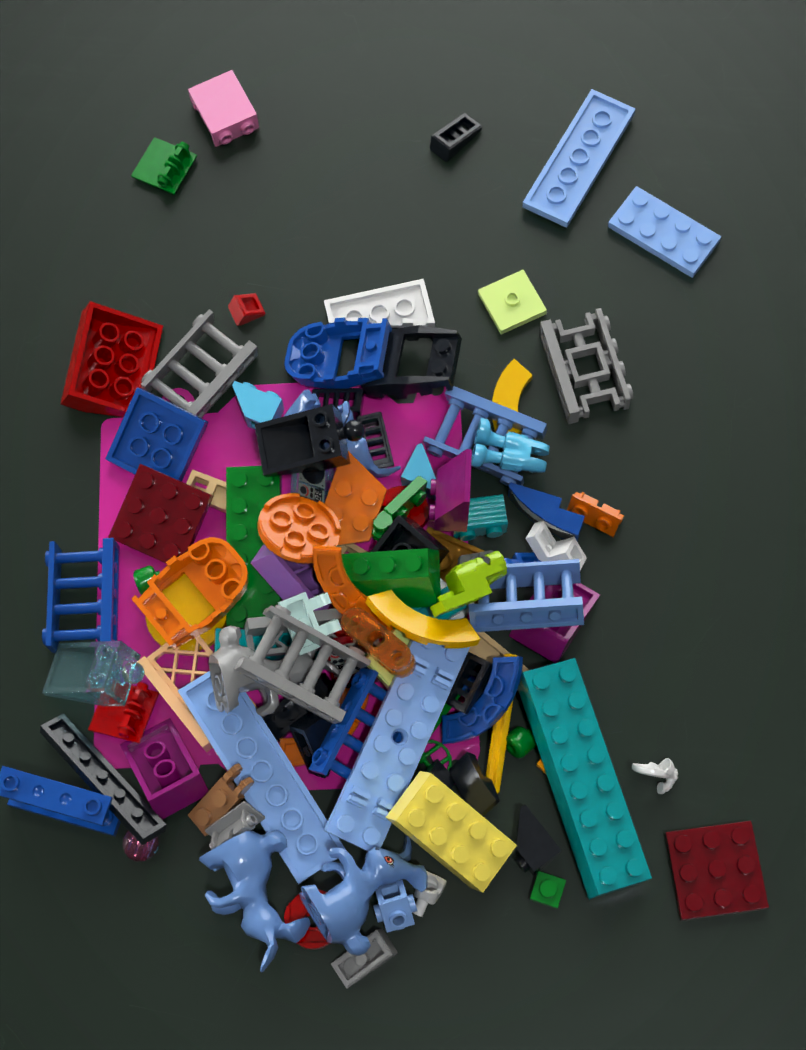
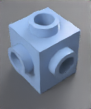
[373,880,417,933]

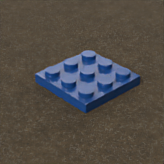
[105,387,208,481]

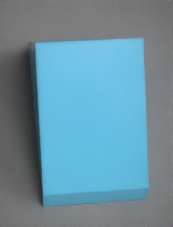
[401,443,436,501]

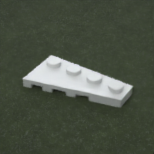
[324,279,435,328]

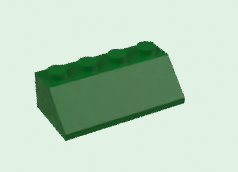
[342,548,441,608]

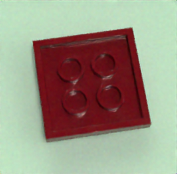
[108,464,214,563]
[665,821,769,921]

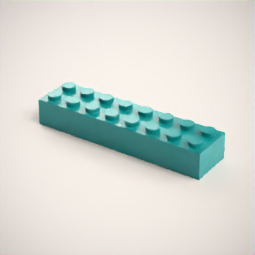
[518,658,652,900]

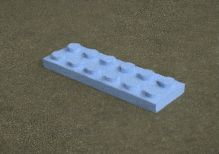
[522,89,636,228]

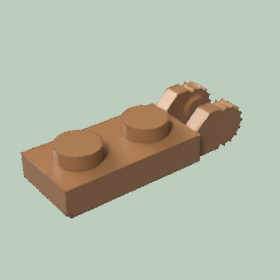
[188,763,254,836]

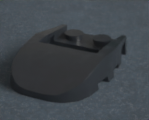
[359,325,462,399]

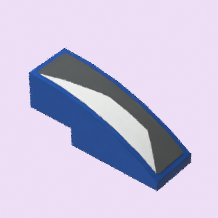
[508,482,585,541]

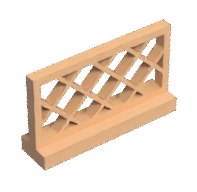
[136,624,258,753]

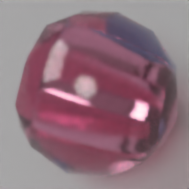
[123,830,159,862]

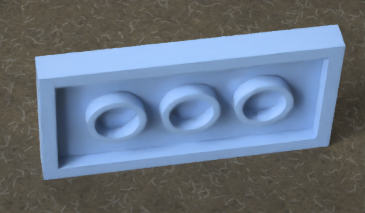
[608,186,721,278]

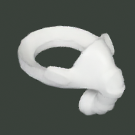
[632,758,678,794]

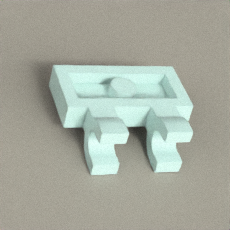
[278,592,342,656]

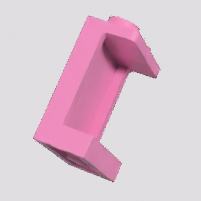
[188,70,259,147]

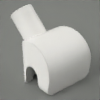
[413,871,447,917]

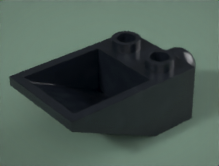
[255,404,365,477]

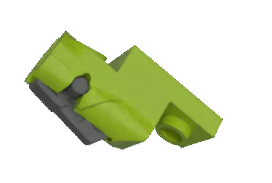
[430,550,507,618]

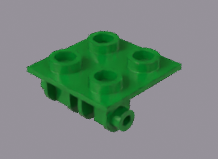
[131,137,198,195]

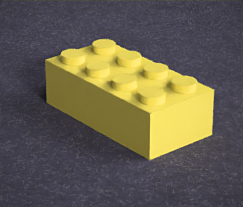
[385,771,517,893]

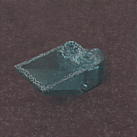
[42,641,145,706]

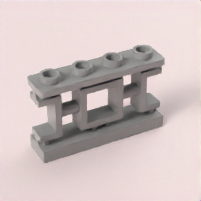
[539,308,633,424]

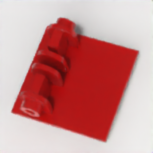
[88,680,159,744]

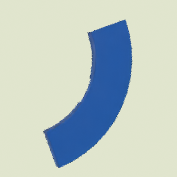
[442,656,523,744]

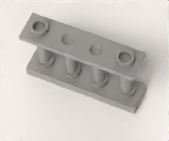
[141,309,258,418]
[234,605,371,724]

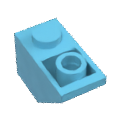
[232,381,285,429]

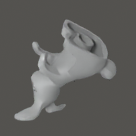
[209,626,341,717]

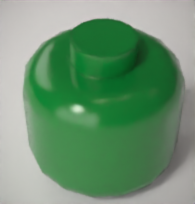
[133,565,160,595]
[506,726,535,759]

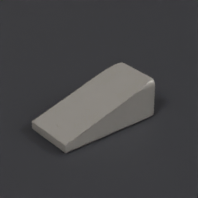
[331,929,398,989]

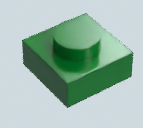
[530,871,566,909]

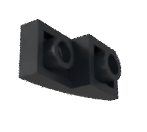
[449,752,500,817]

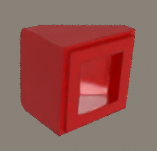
[228,293,266,326]

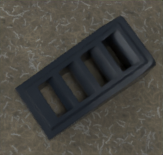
[430,113,482,162]
[312,388,364,419]
[356,412,394,468]
[446,652,493,714]

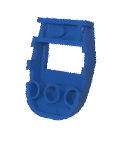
[284,317,392,389]

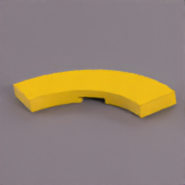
[492,359,533,434]
[365,590,480,648]

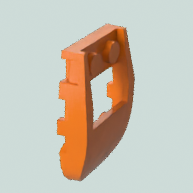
[132,537,248,650]

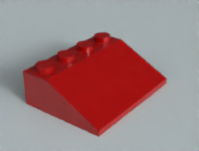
[60,301,163,417]

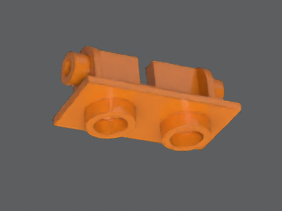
[567,492,624,537]

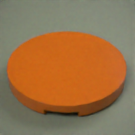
[257,493,341,563]

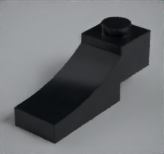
[262,673,334,742]

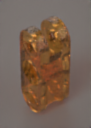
[341,607,416,678]

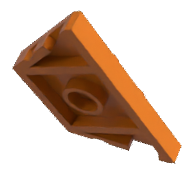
[325,451,387,546]

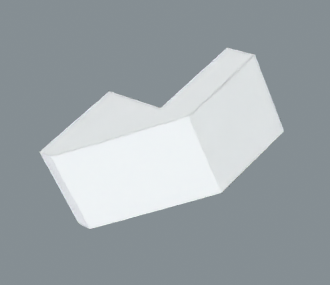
[525,521,587,570]

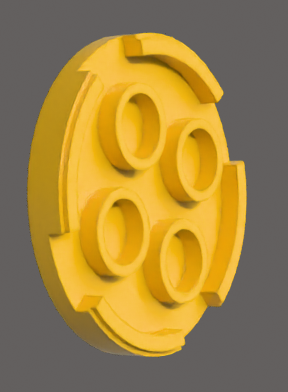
[145,574,226,651]

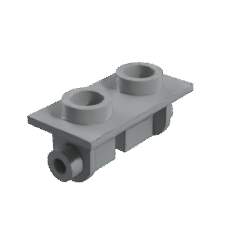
[205,801,265,850]

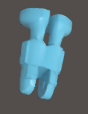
[471,418,550,473]

